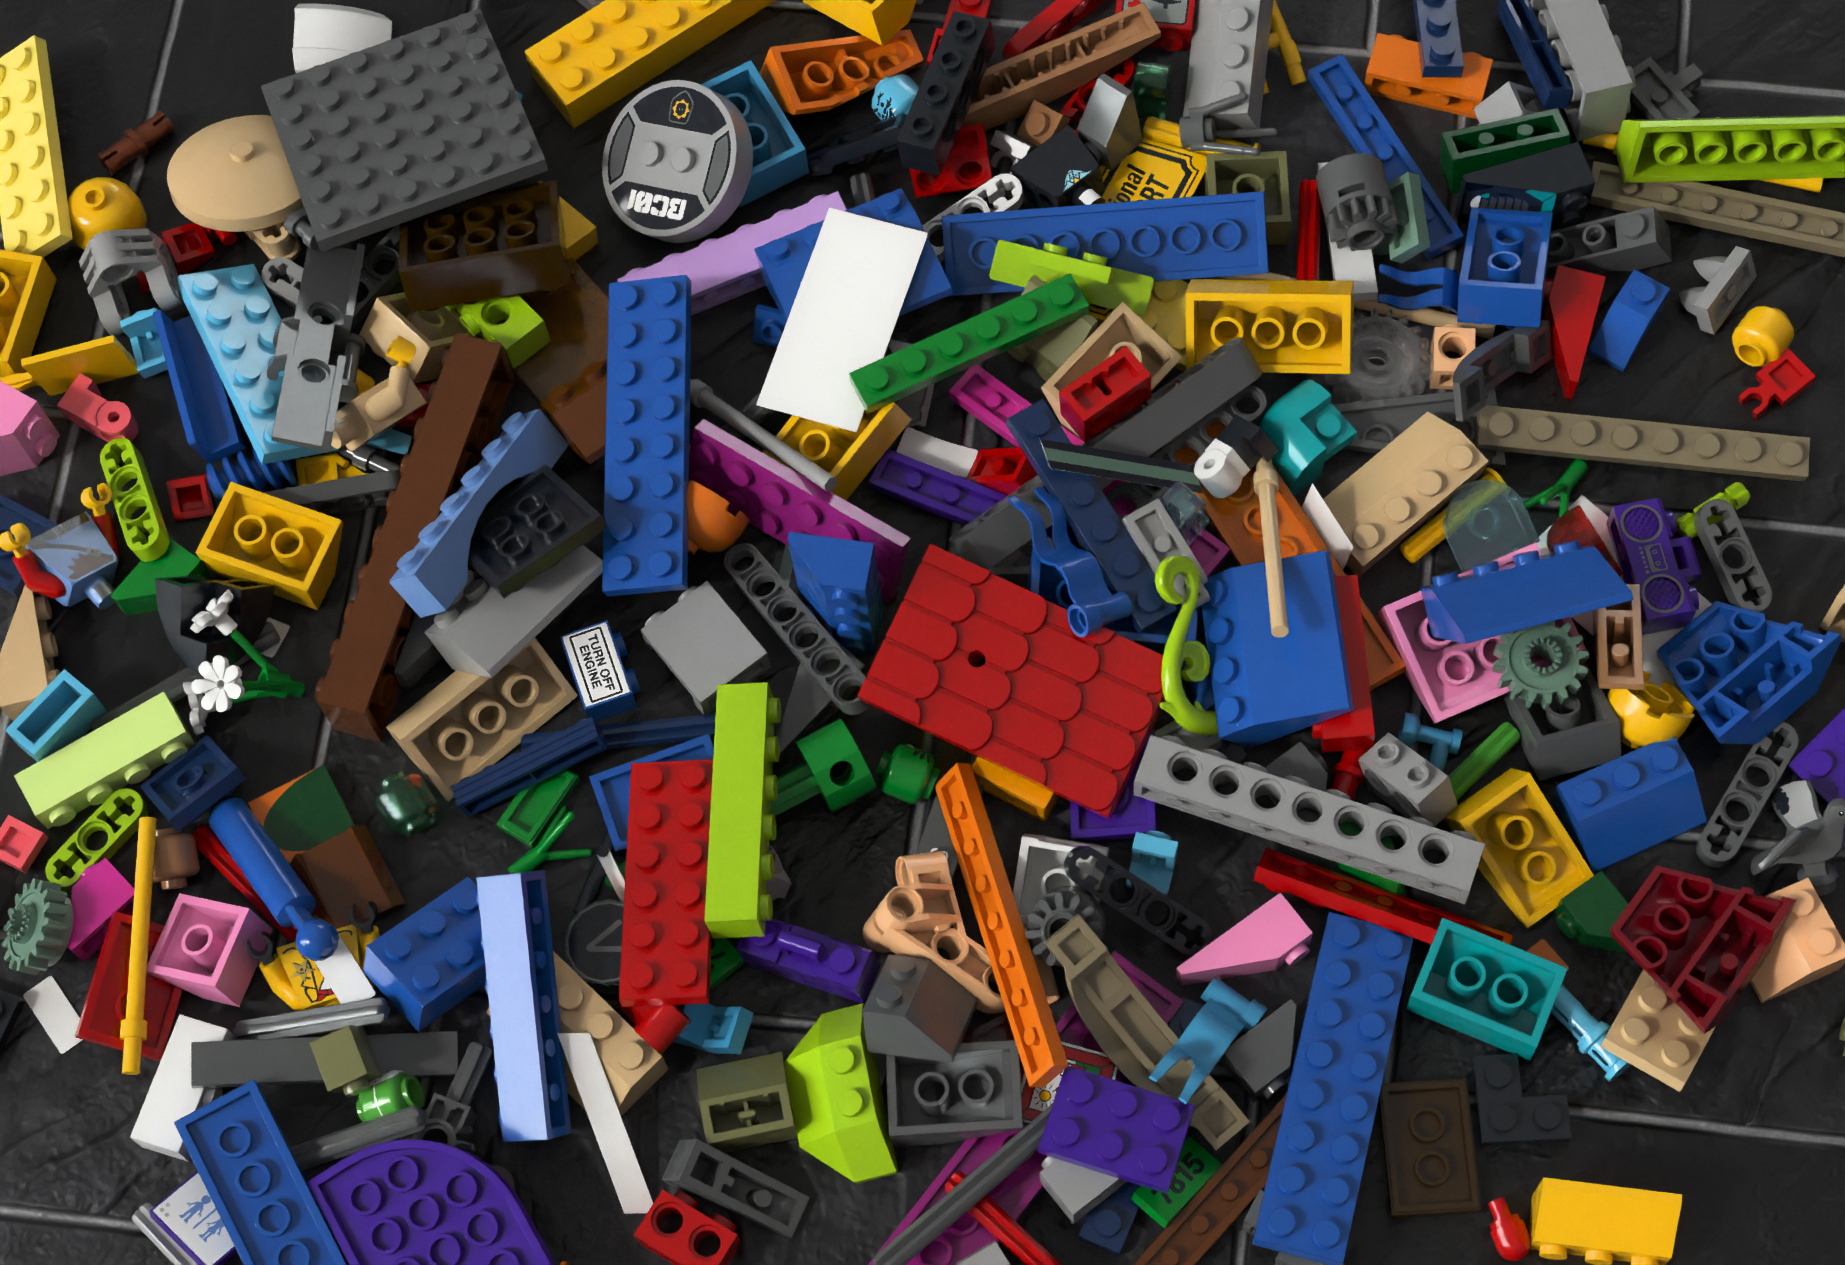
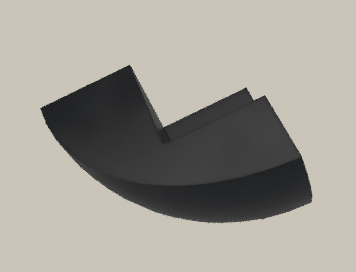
[155,576,274,674]

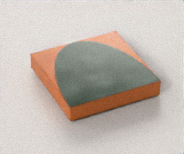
[248,764,355,863]

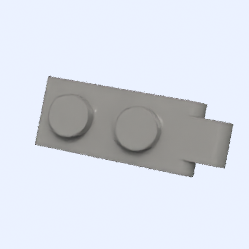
[1121,498,1210,609]

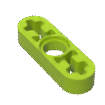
[45,788,148,893]

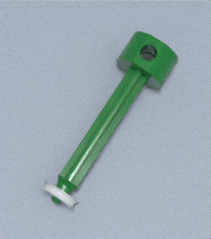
[597,719,877,905]

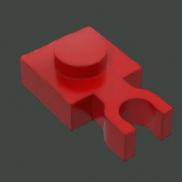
[1738,348,1816,421]

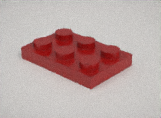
[75,911,183,1061]

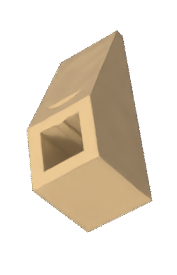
[0,585,60,721]

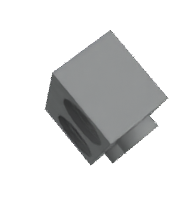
[1358,732,1458,826]

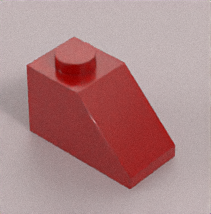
[966,447,1038,495]

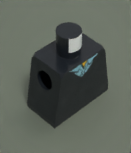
[1010,125,1105,208]

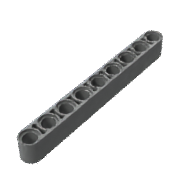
[949,337,1263,570]

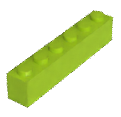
[705,682,781,938]

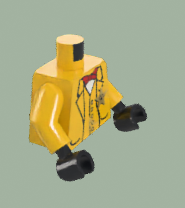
[246,901,380,1033]

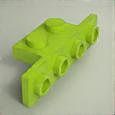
[989,240,1154,316]

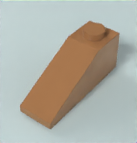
[1593,584,1644,690]

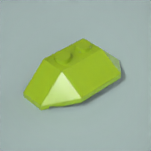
[784,1003,899,1184]

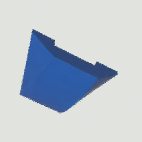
[1656,601,1842,744]

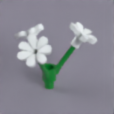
[183,589,304,735]

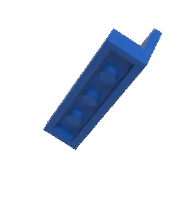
[153,310,246,463]

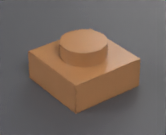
[1016,100,1070,147]

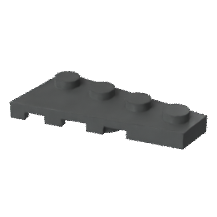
[1333,387,1506,470]

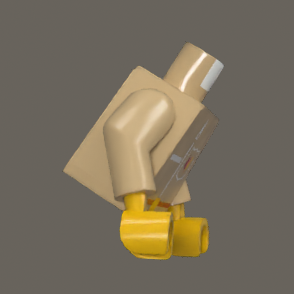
[331,336,427,452]

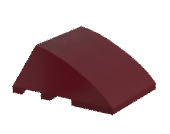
[1610,865,1796,1034]

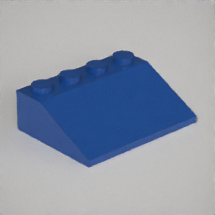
[754,188,953,323]
[1420,540,1634,644]
[1201,550,1354,749]

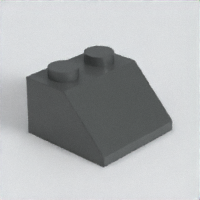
[862,954,977,1063]

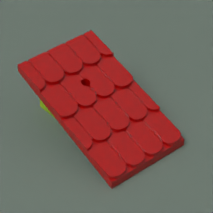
[857,544,1165,820]

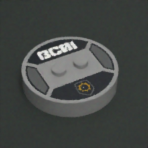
[602,80,753,243]

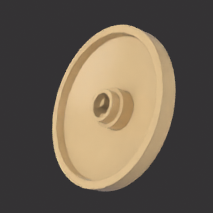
[167,115,304,232]

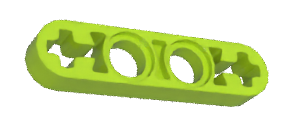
[100,437,170,562]

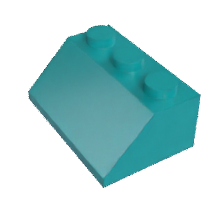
[1406,917,1568,1061]

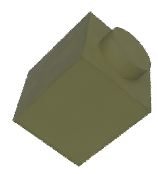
[309,1025,382,1097]

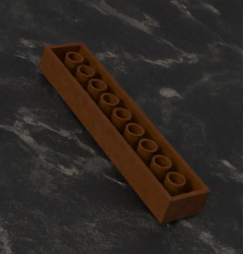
[315,333,515,742]

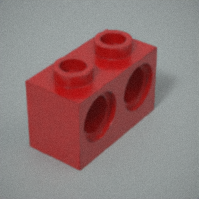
[909,124,993,198]
[1059,346,1152,444]
[633,1189,742,1265]

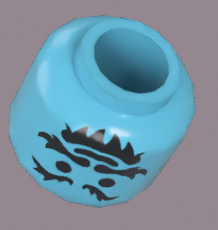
[871,74,919,120]

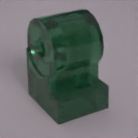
[1133,61,1172,120]

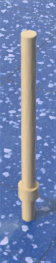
[1253,458,1289,638]

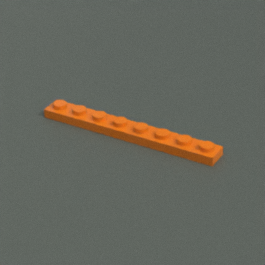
[935,763,1069,1088]

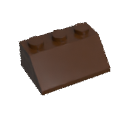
[539,358,607,464]

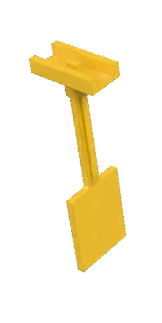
[0,335,139,396]

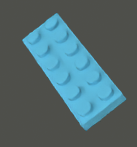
[177,264,338,465]

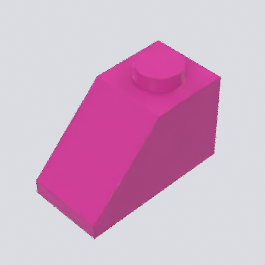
[67,858,134,962]

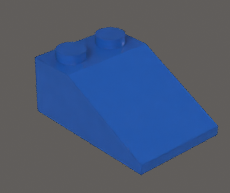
[1457,207,1553,328]

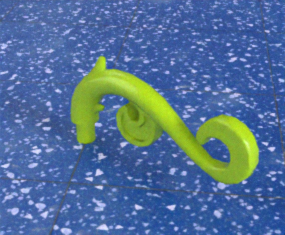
[1154,555,1218,736]

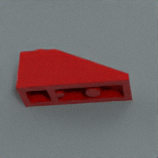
[1543,265,1606,400]

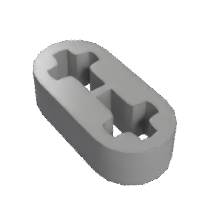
[261,257,303,310]

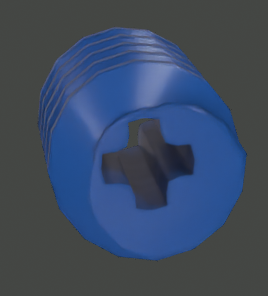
[206,447,298,506]

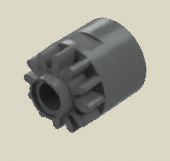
[1316,153,1398,251]
[1025,886,1106,966]

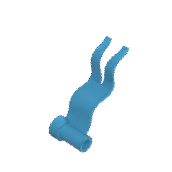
[1149,976,1268,1104]

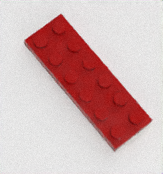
[619,759,713,1007]

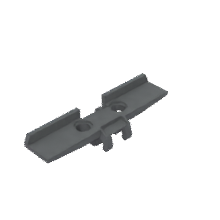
[267,243,366,452]

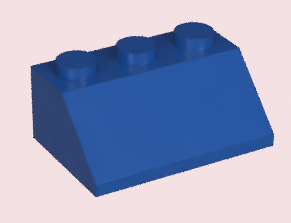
[1551,737,1707,874]

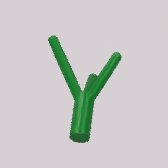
[1516,459,1588,543]
[507,805,593,873]

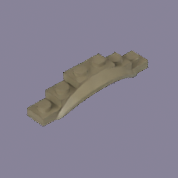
[1043,914,1250,1150]

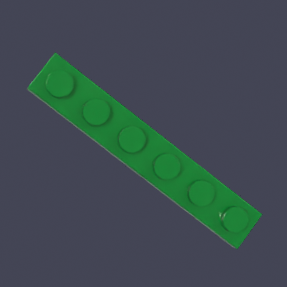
[849,273,1089,413]

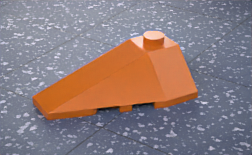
[759,29,924,115]

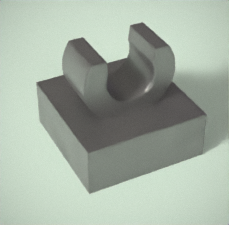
[990,130,1037,175]

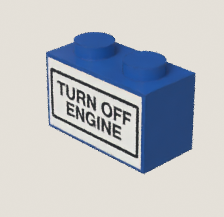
[560,620,641,722]

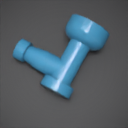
[1398,712,1463,772]

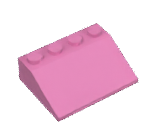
[1375,542,1590,724]

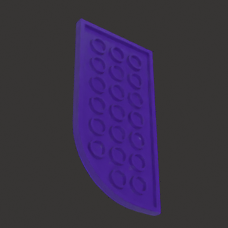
[306,1139,556,1265]

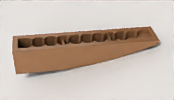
[961,2,1161,131]

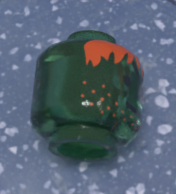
[374,771,438,837]

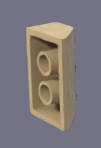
[1041,302,1182,442]

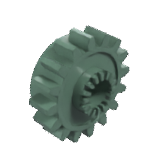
[1492,621,1589,710]
[2,879,73,975]

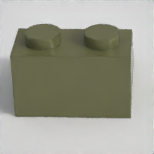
[1007,275,1098,382]

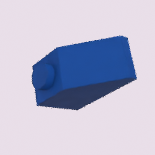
[1587,269,1670,372]

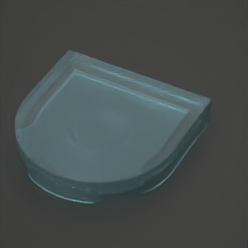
[1443,480,1540,573]

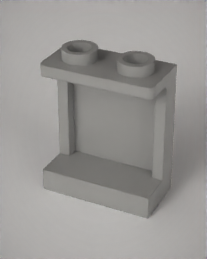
[641,581,771,715]

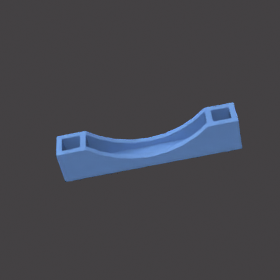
[389,409,569,618]

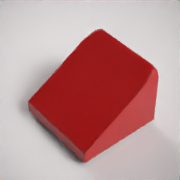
[166,472,215,521]

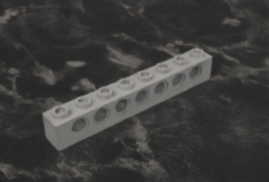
[1134,735,1485,904]

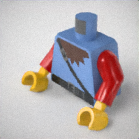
[0,483,120,610]

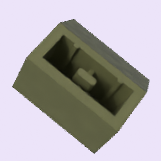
[696,1052,798,1153]

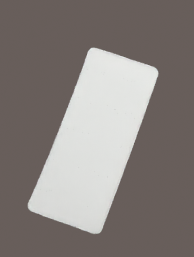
[896,427,978,478]

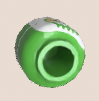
[356,1069,425,1122]

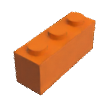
[1364,33,1493,119]

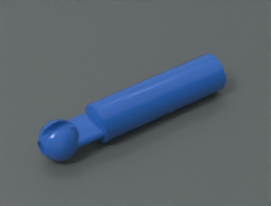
[208,798,339,961]

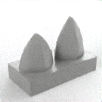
[1679,246,1757,335]

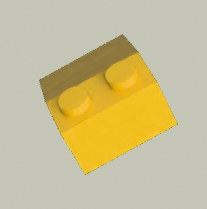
[1444,768,1594,928]

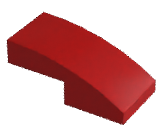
[134,222,215,293]

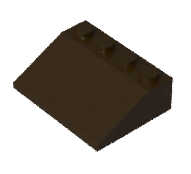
[399,180,569,312]

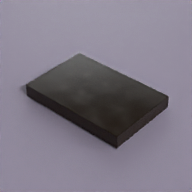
[1378,1078,1482,1218]

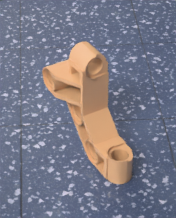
[862,851,1060,1014]

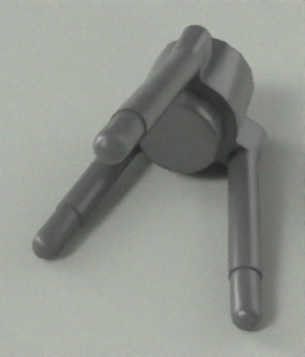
[1179,92,1277,156]

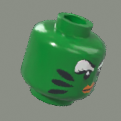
[875,743,941,805]

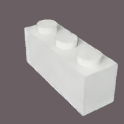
[130,1014,237,1162]

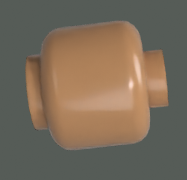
[153,827,200,890]

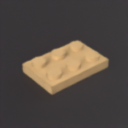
[1600,969,1716,1092]

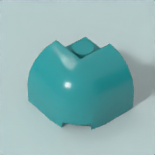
[1258,380,1357,496]

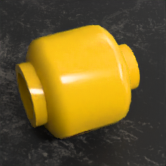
[1732,306,1794,366]

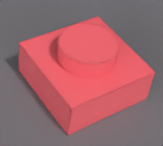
[0,815,48,874]

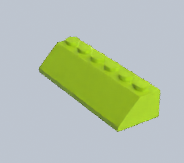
[1615,115,1845,183]

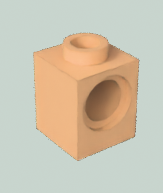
[1430,324,1476,390]

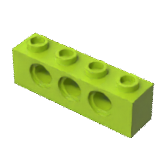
[445,295,551,369]

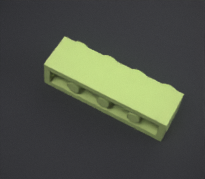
[14,692,196,829]

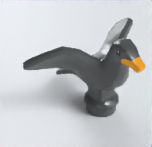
[1751,780,1845,896]

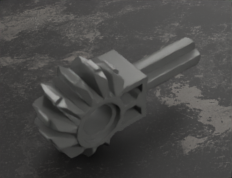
[400,1042,493,1154]

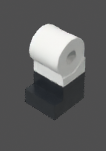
[1194,415,1279,498]

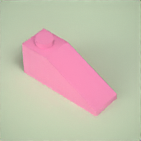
[1175,893,1313,986]

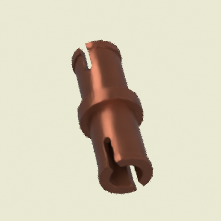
[97,111,175,176]

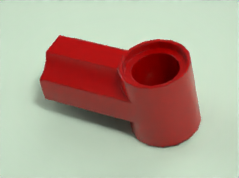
[618,991,691,1054]

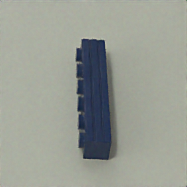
[1496,0,1573,110]
[451,716,608,818]

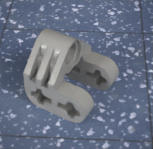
[79,228,184,337]

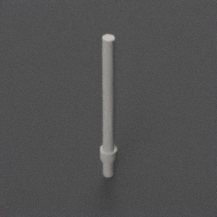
[690,378,837,492]

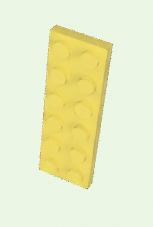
[0,35,73,257]

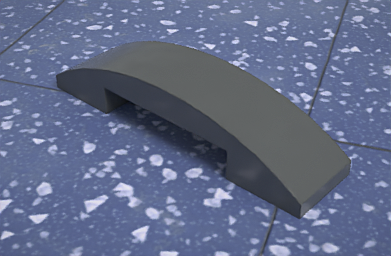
[1453,320,1553,422]

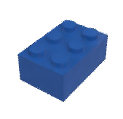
[363,877,486,1032]

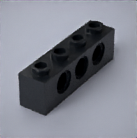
[896,11,996,176]

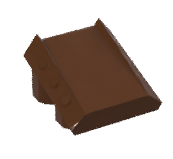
[289,825,406,929]

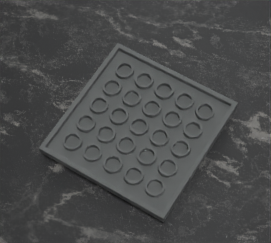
[261,8,548,252]

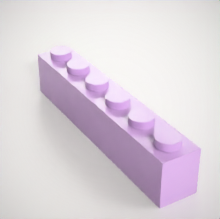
[617,191,847,315]

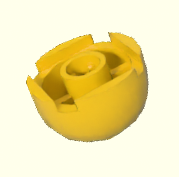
[67,177,147,250]
[1607,671,1695,749]

